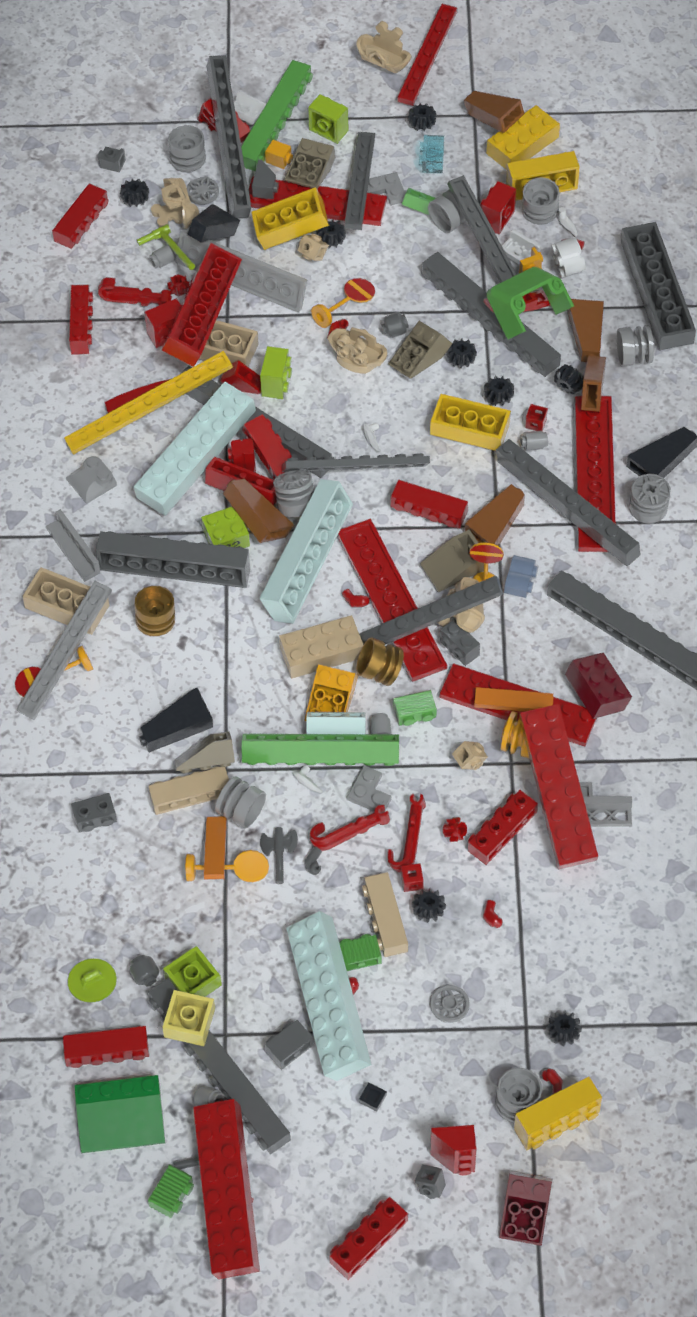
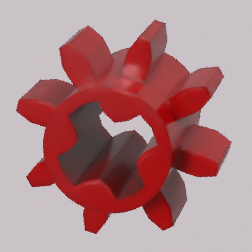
[167,274,190,297]
[443,817,467,842]

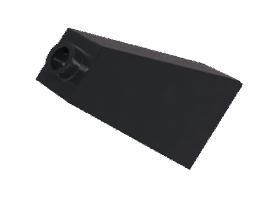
[187,204,240,243]
[626,427,697,478]
[139,687,213,753]

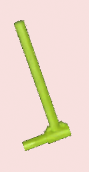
[136,224,195,270]

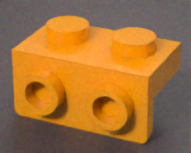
[519,247,543,274]

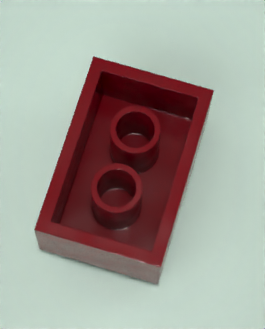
[565,652,632,719]

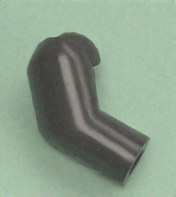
[305,847,322,875]

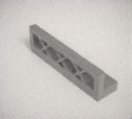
[46,509,100,582]
[583,796,632,827]

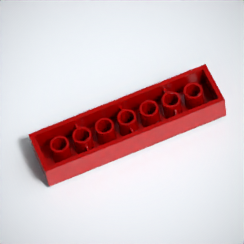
[162,243,242,367]
[519,704,599,870]
[193,1099,260,1280]

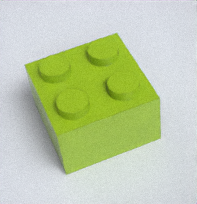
[308,94,349,144]
[260,346,292,399]
[201,507,250,548]
[163,946,222,997]

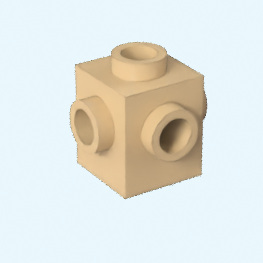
[297,234,329,261]
[452,741,488,770]

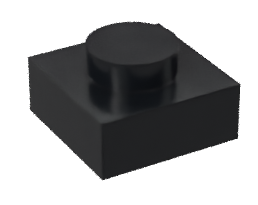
[359,1082,387,1112]

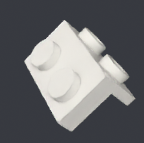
[234,91,266,125]
[502,229,541,265]

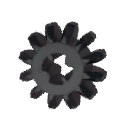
[408,103,437,132]
[120,178,149,207]
[316,219,346,249]
[446,338,477,368]
[554,364,584,395]
[484,375,514,406]
[412,888,446,923]
[546,1010,582,1047]

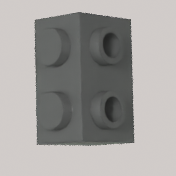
[440,619,480,666]
[71,793,117,833]
[265,1020,314,1070]

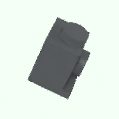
[98,146,126,173]
[415,1164,446,1199]

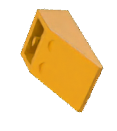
[304,664,358,721]

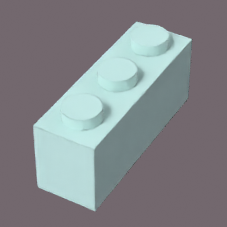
[307,712,366,734]

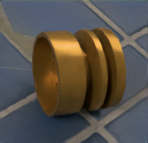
[134,585,175,636]
[356,638,404,686]

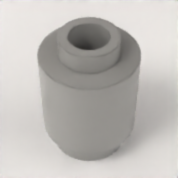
[149,245,176,268]
[520,431,548,451]
[371,713,391,734]
[194,1086,225,1106]

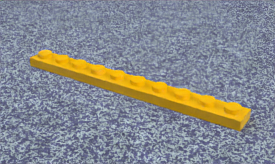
[64,351,233,455]

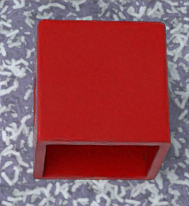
[525,404,548,432]
[401,863,424,892]

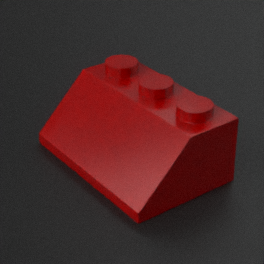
[430,1125,477,1176]

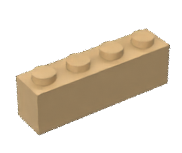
[149,767,229,815]
[362,872,408,957]

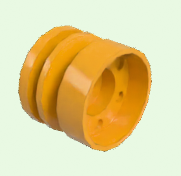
[501,711,529,759]

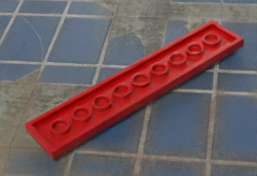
[575,396,616,552]
[337,519,447,682]

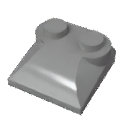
[66,456,117,504]

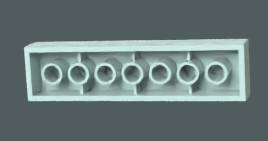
[134,382,256,516]
[260,479,353,624]
[286,911,372,1081]

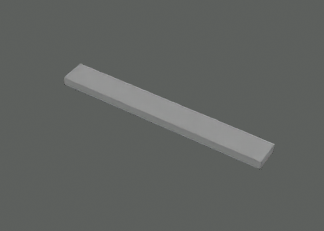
[17,581,112,720]

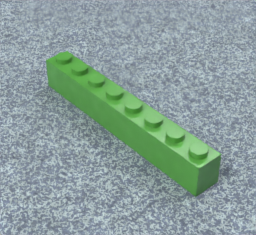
[241,60,313,172]
[242,734,399,766]

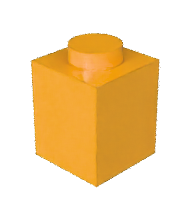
[265,140,293,169]

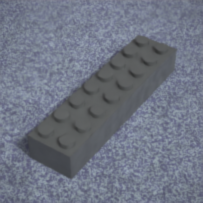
[621,222,696,350]
[96,531,250,588]

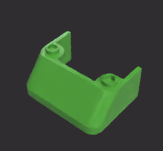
[487,267,574,339]

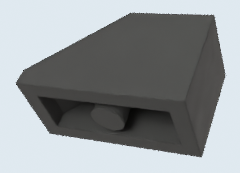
[252,159,279,199]

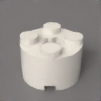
[551,237,586,278]

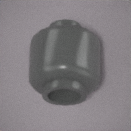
[381,312,409,338]
[129,955,159,987]

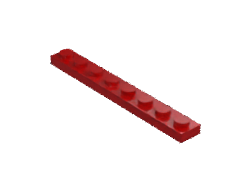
[398,4,457,106]

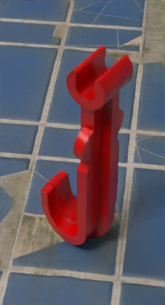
[98,277,172,306]
[388,793,426,873]
[310,805,390,851]

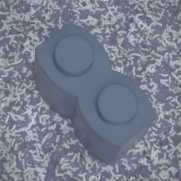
[504,555,538,598]

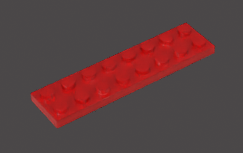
[248,176,387,226]
[440,663,597,747]

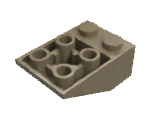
[284,138,336,189]
[388,320,452,379]
[420,530,484,592]
[175,731,235,773]

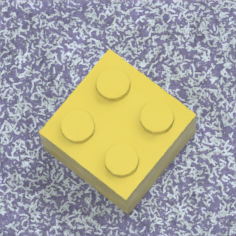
[162,990,215,1046]

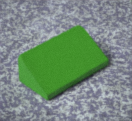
[402,188,436,215]

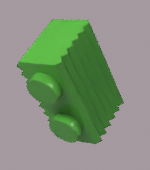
[393,690,437,726]
[339,934,382,971]
[148,1165,194,1218]

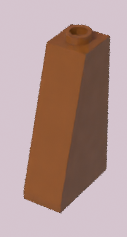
[464,91,525,133]
[567,299,604,362]
[581,355,606,411]
[223,479,294,543]
[465,484,525,546]

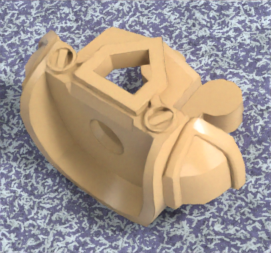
[356,21,412,73]
[151,178,200,229]
[327,327,387,374]
[438,577,485,633]

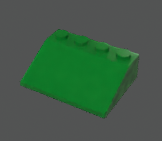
[74,1075,165,1154]

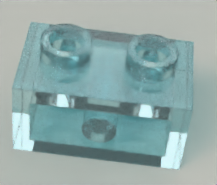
[419,135,444,173]

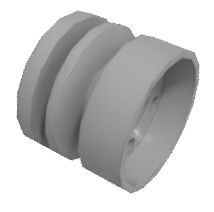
[168,125,206,172]
[522,177,560,225]
[428,189,466,233]
[617,325,655,366]
[273,470,314,517]
[629,474,671,524]
[215,776,266,829]
[495,1068,542,1123]

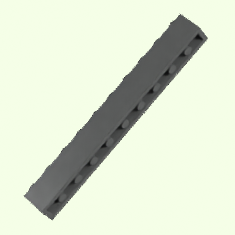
[206,55,251,219]
[422,251,561,377]
[179,365,332,478]
[496,439,641,567]
[547,570,697,690]
[148,978,291,1155]

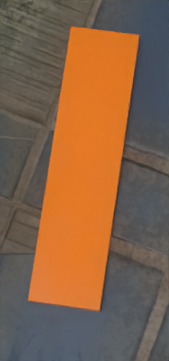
[474,687,553,712]
[204,816,227,880]

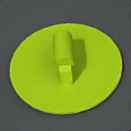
[68,959,117,1003]

